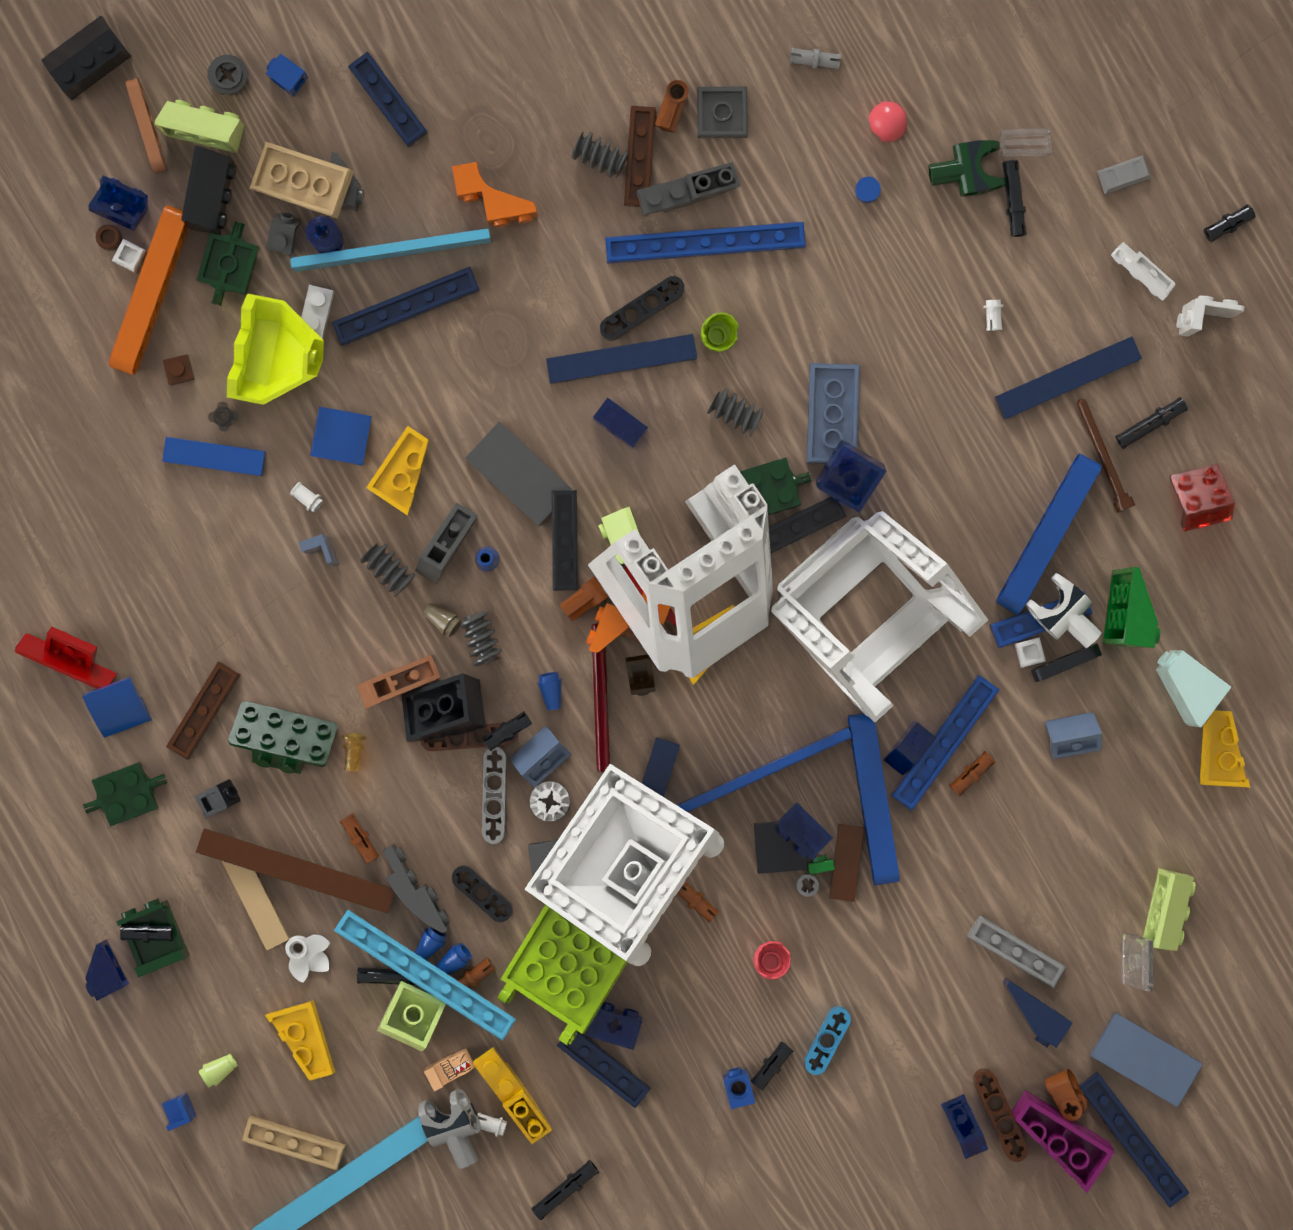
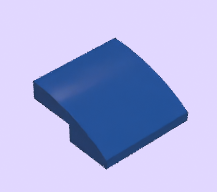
[310,407,372,465]
[82,676,152,738]

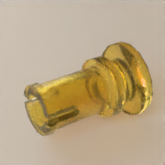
[341,733,367,772]

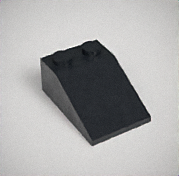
[401,673,486,742]

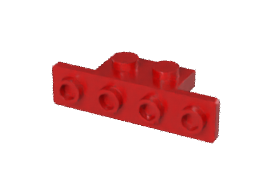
[15,627,116,689]

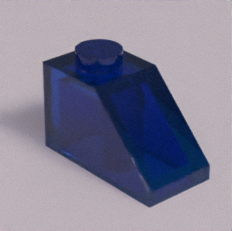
[883,721,937,776]
[85,939,129,1001]
[941,1094,988,1159]

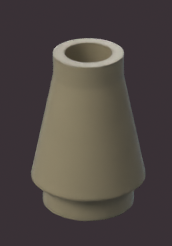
[423,603,461,637]

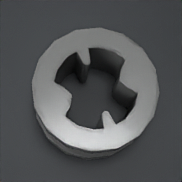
[796,873,819,897]

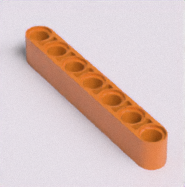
[109,205,189,375]

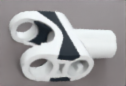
[1026,573,1102,648]

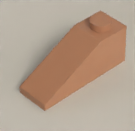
[356,655,441,709]

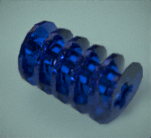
[306,216,344,254]

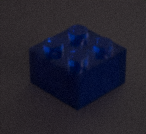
[815,439,887,513]

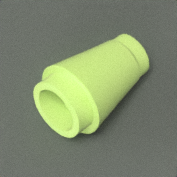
[199,1053,238,1088]

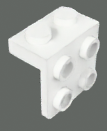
[1176,296,1245,337]

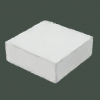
[112,239,147,273]
[1014,637,1046,668]

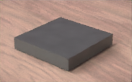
[697,87,747,138]

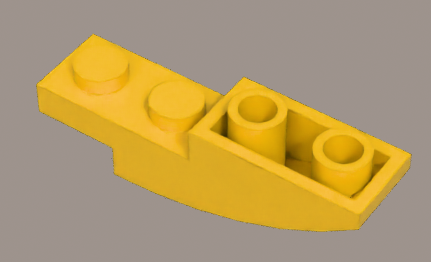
[473,1047,552,1144]

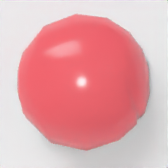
[869,101,907,142]
[753,941,791,980]

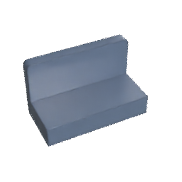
[299,534,339,566]
[1045,712,1102,759]
[510,726,571,788]

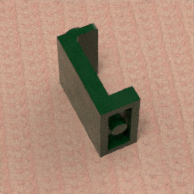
[116,899,189,978]

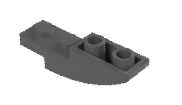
[636,162,740,216]
[383,844,450,933]

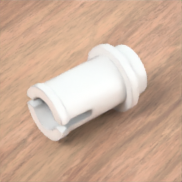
[983,300,1004,331]
[290,482,323,512]
[478,1112,507,1137]

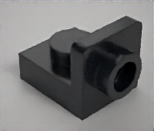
[195,779,241,819]

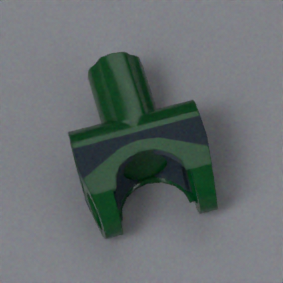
[928,140,1006,197]

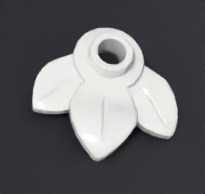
[285,934,330,983]

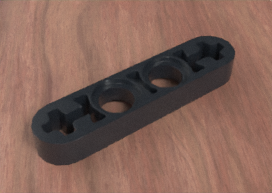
[600,276,684,341]

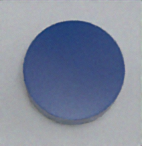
[855,177,881,203]

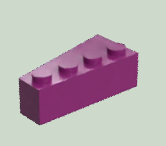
[1012,1090,1115,1193]

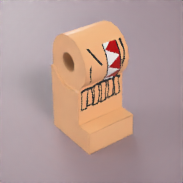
[424,1048,475,1092]

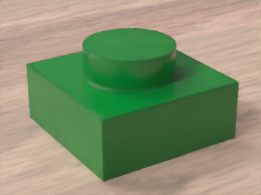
[807,855,835,874]

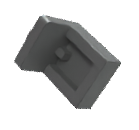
[266,213,301,255]

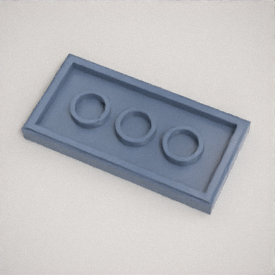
[806,363,860,465]
[1090,1012,1203,1107]

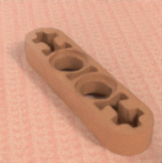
[125,78,168,174]

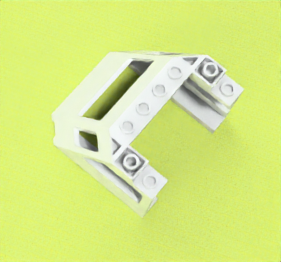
[588,465,773,678]
[771,511,988,722]

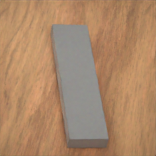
[967,915,1066,988]

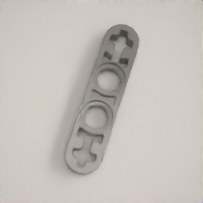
[482,747,506,844]

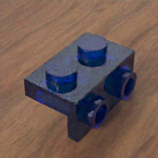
[88,175,148,231]
[776,802,833,860]

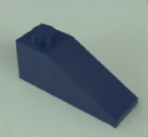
[1003,978,1073,1048]

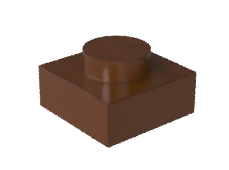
[163,354,195,385]

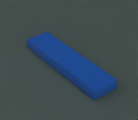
[162,437,266,476]
[990,591,1093,648]

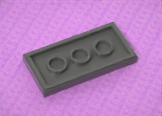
[466,422,572,526]

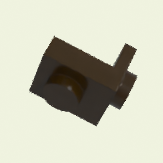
[625,654,656,696]

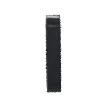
[1031,643,1102,682]
[452,865,513,922]

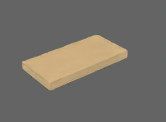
[249,142,354,219]

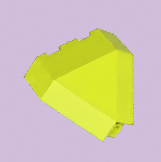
[227,294,324,405]

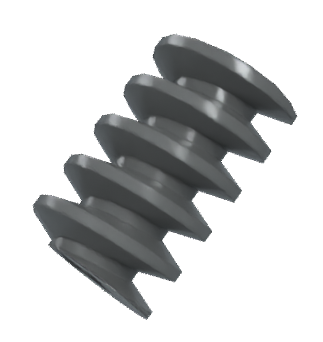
[572,132,629,178]
[707,388,764,437]
[360,543,415,597]
[460,610,502,666]

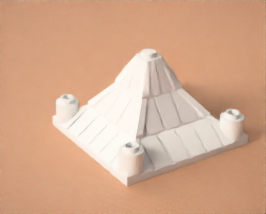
[525,764,724,966]

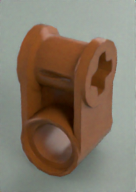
[1045,1068,1088,1121]

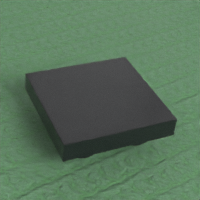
[753,819,808,874]

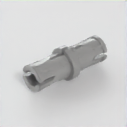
[790,48,841,70]

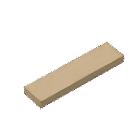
[222,861,290,951]
[242,1115,346,1170]

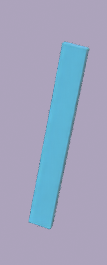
[290,229,492,272]
[334,910,516,1041]
[252,1116,428,1230]

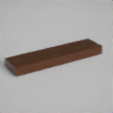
[624,106,656,207]
[166,661,241,760]

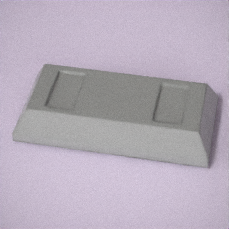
[1097,155,1152,195]

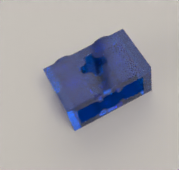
[593,397,648,450]
[585,1001,642,1050]

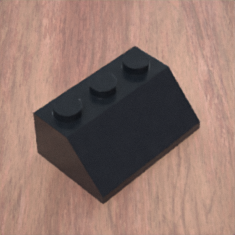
[41,16,131,100]
[181,146,237,235]

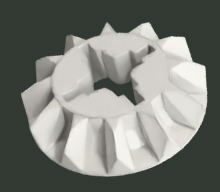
[530,781,570,821]

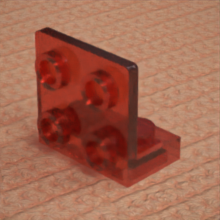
[1170,464,1235,532]

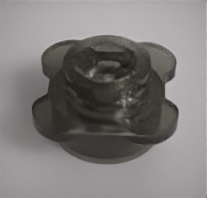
[208,402,238,432]

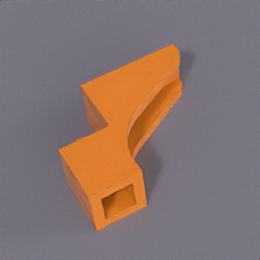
[452,162,538,228]
[586,591,671,653]

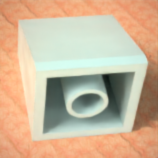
[1156,650,1231,727]

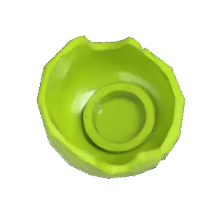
[701,312,739,352]

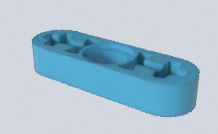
[804,1006,851,1075]

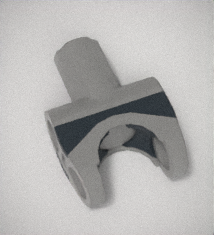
[418,1089,481,1169]

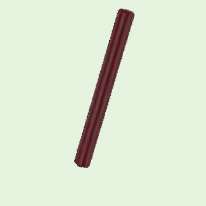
[591,623,610,772]

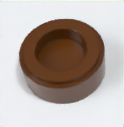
[96,225,123,251]

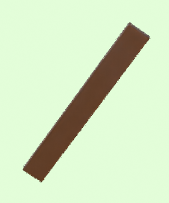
[196,828,395,914]

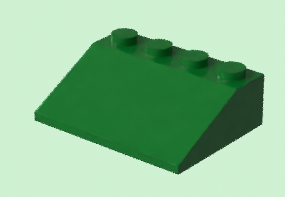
[1102,567,1161,648]

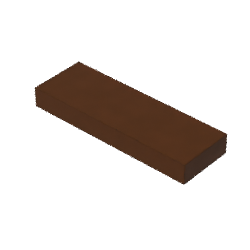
[829,824,864,902]

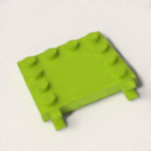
[497,904,628,1045]

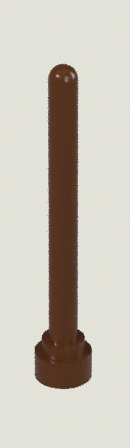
[1077,399,1135,513]

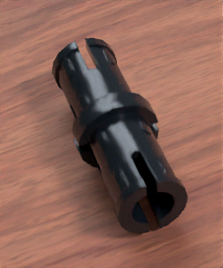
[1203,204,1256,243]
[482,711,532,751]
[120,923,174,943]
[750,1041,794,1091]

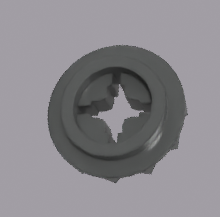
[208,55,248,95]

